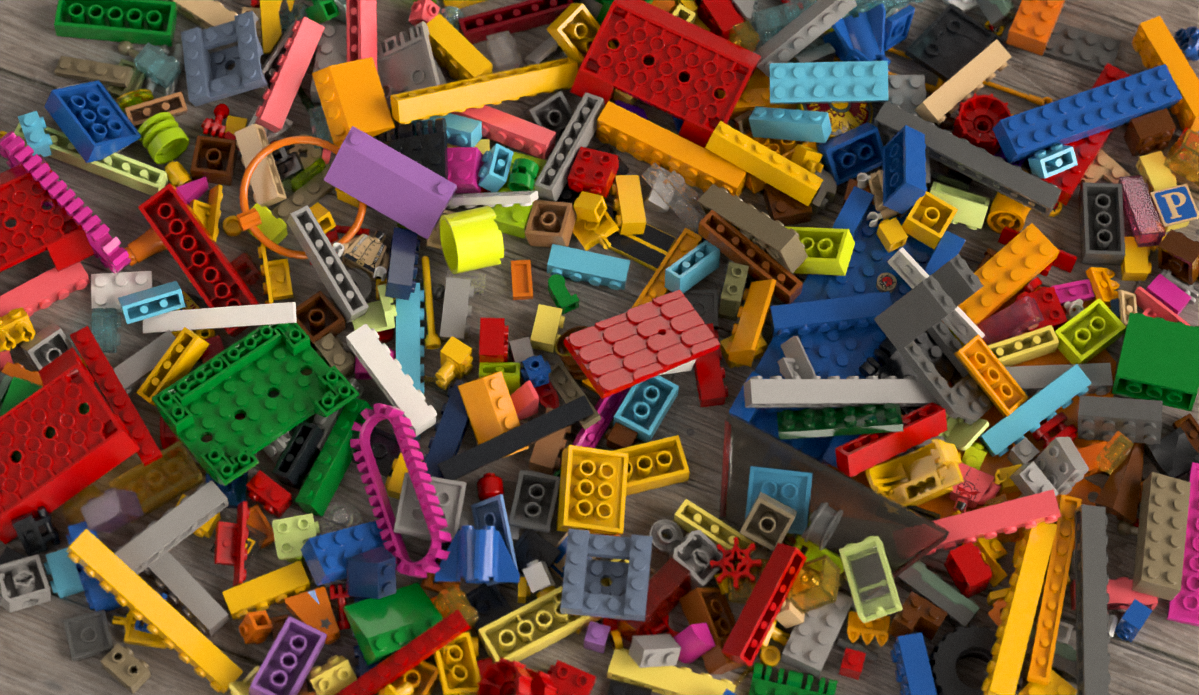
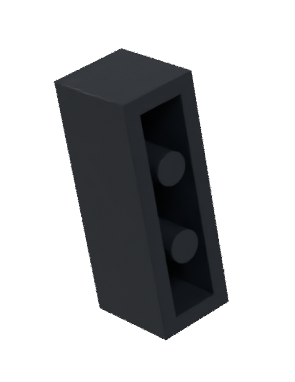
[272,421,324,489]

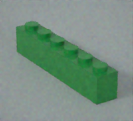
[295,398,373,517]

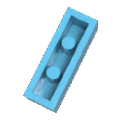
[665,240,720,294]
[118,281,186,324]

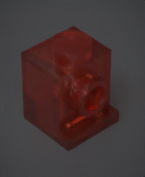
[230,252,261,285]

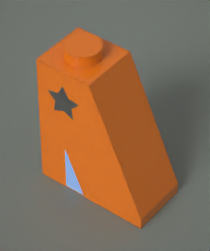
[284,586,340,645]

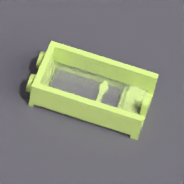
[839,536,903,623]

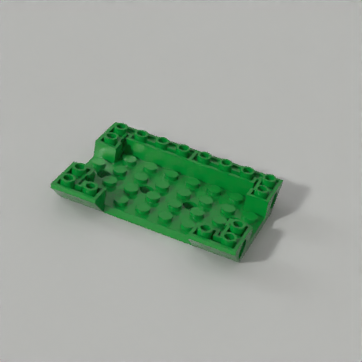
[152,322,359,486]

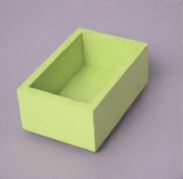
[930,181,990,230]

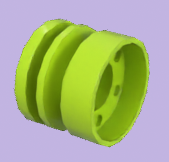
[138,112,190,164]

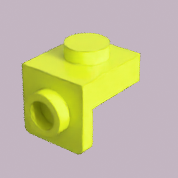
[961,441,988,470]

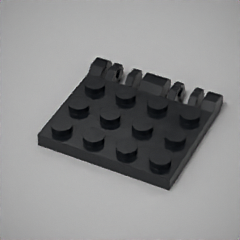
[905,4,1008,82]
[373,117,448,180]
[858,331,958,416]

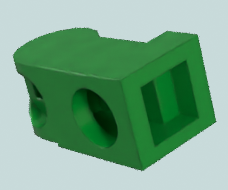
[548,274,579,315]

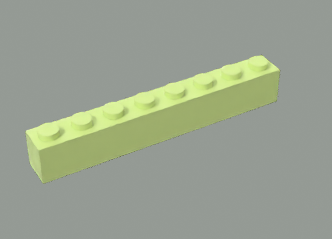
[14,123,168,196]

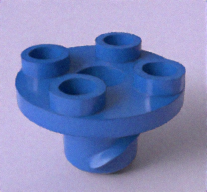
[1174,26,1199,61]

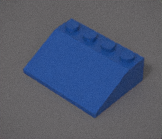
[44,80,141,163]

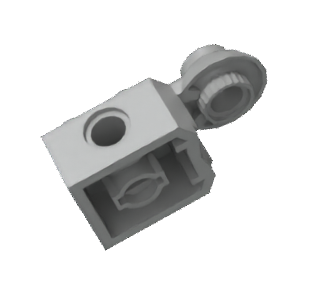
[650,519,723,590]
[0,554,51,613]

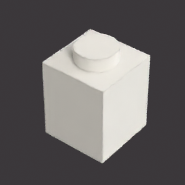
[522,559,555,593]

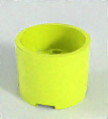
[439,206,504,274]

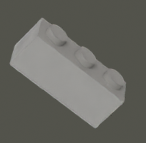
[440,277,475,342]

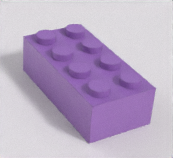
[248,616,327,695]

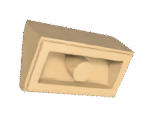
[1118,290,1137,326]

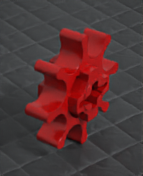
[710,537,763,591]

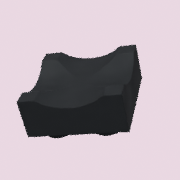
[1144,427,1199,479]

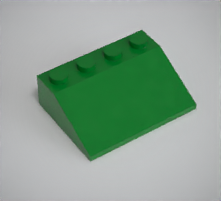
[343,583,443,666]

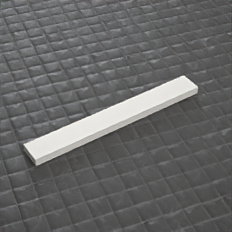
[143,302,296,334]

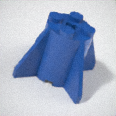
[823,3,886,61]
[435,525,520,585]

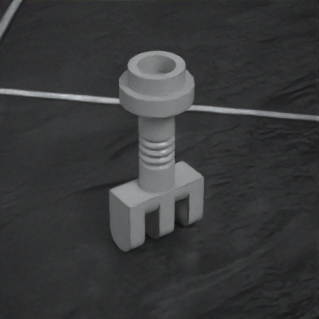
[1161,269,1199,304]

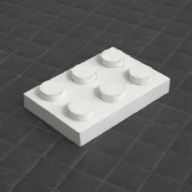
[91,271,153,314]

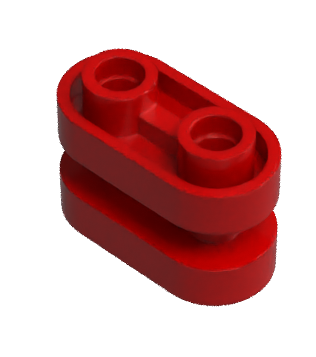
[1032,412,1078,450]

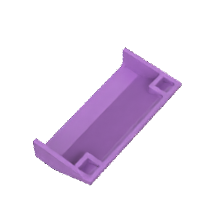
[324,126,457,240]

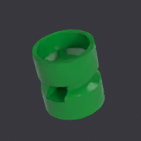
[507,158,539,192]

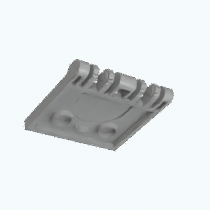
[377,21,440,112]

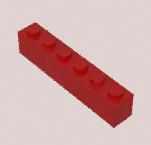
[835,402,947,477]
[721,543,807,667]

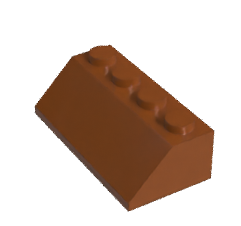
[679,588,746,675]

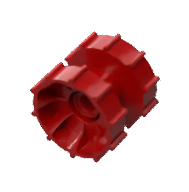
[952,93,1011,156]
[477,657,558,695]

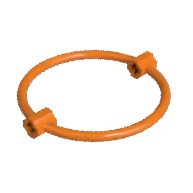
[236,136,367,259]

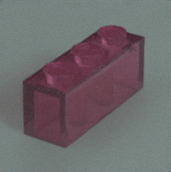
[977,296,1044,346]

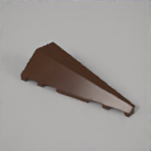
[1094,442,1146,525]

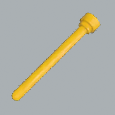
[421,256,441,349]

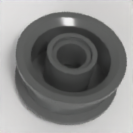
[802,502,843,551]

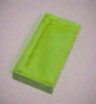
[291,158,326,193]

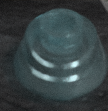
[439,6,465,29]

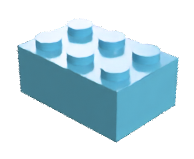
[613,375,679,443]

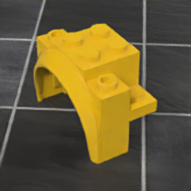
[865,439,964,513]

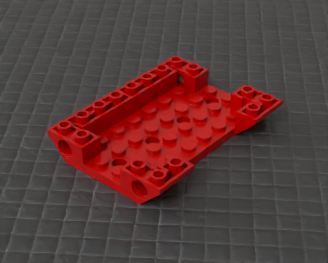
[570,0,762,151]
[0,154,95,272]
[0,347,141,545]

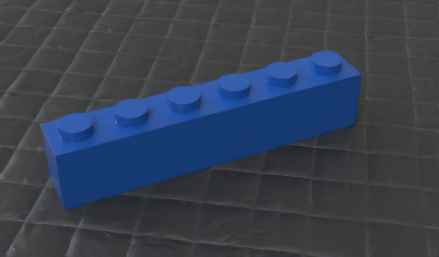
[768,292,892,337]

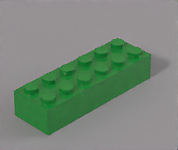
[54,0,178,47]

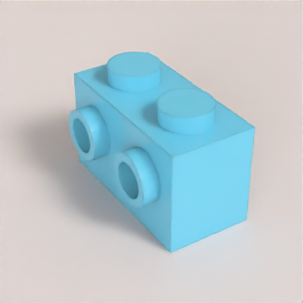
[18,110,53,157]
[478,143,514,192]
[1028,143,1078,179]

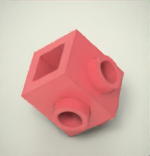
[408,0,440,26]

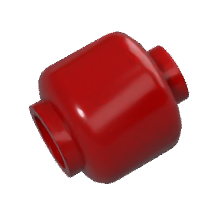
[477,473,505,501]

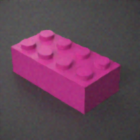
[447,147,484,193]

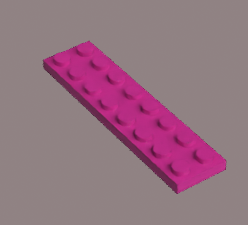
[1166,462,1199,627]

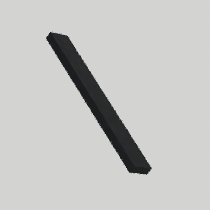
[437,395,594,480]

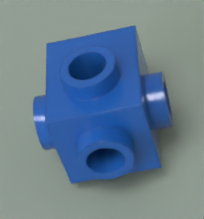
[520,355,551,388]

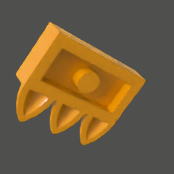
[1086,267,1120,305]
[846,611,890,647]

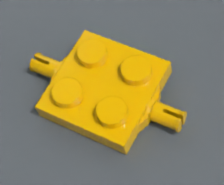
[572,211,619,251]
[112,609,167,649]

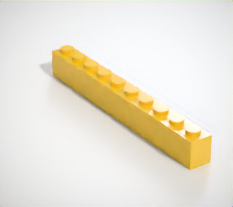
[390,57,578,124]
[982,521,1057,695]
[66,529,244,693]

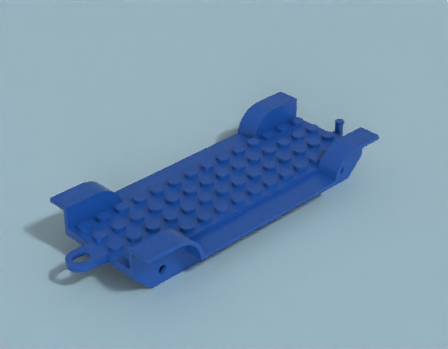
[728,186,966,471]

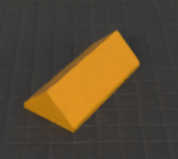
[954,334,1029,417]

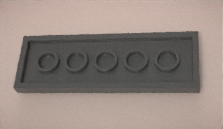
[1001,9,1121,74]

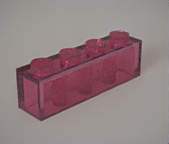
[1118,175,1165,248]

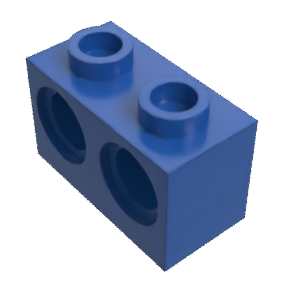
[1115,599,1152,642]

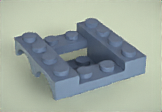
[181,11,267,107]
[560,529,653,621]

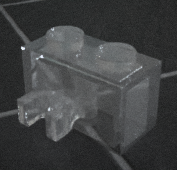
[486,30,522,73]

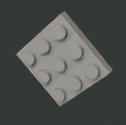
[394,472,467,542]

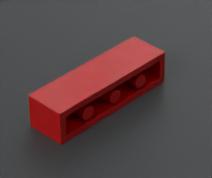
[693,323,728,408]

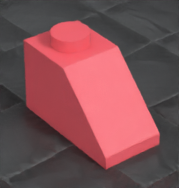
[510,380,539,421]

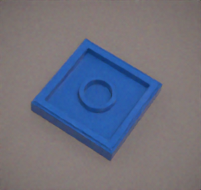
[884,5,915,52]

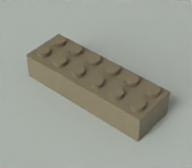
[697,184,808,274]
[1132,472,1191,601]

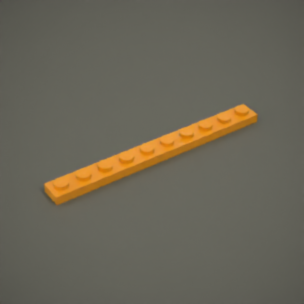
[581,227,702,395]
[1027,495,1082,686]

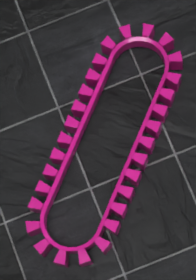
[0,131,131,274]
[350,403,451,578]

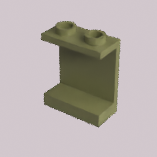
[718,262,749,321]

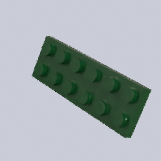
[776,403,903,440]

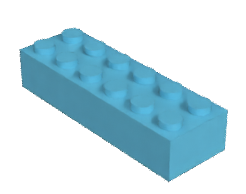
[769,61,889,104]

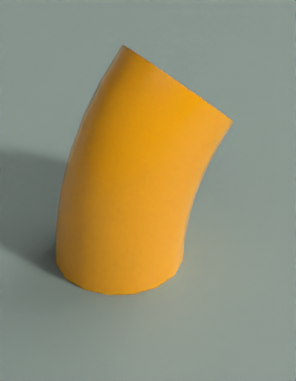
[987,168,1031,233]

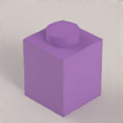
[584,621,610,654]

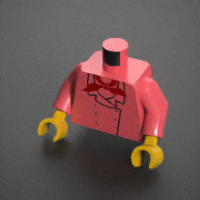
[949,452,1008,513]

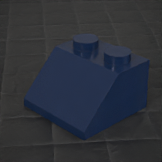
[346,546,396,599]

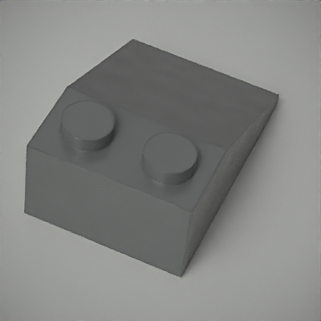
[523,91,574,154]
[509,470,560,533]

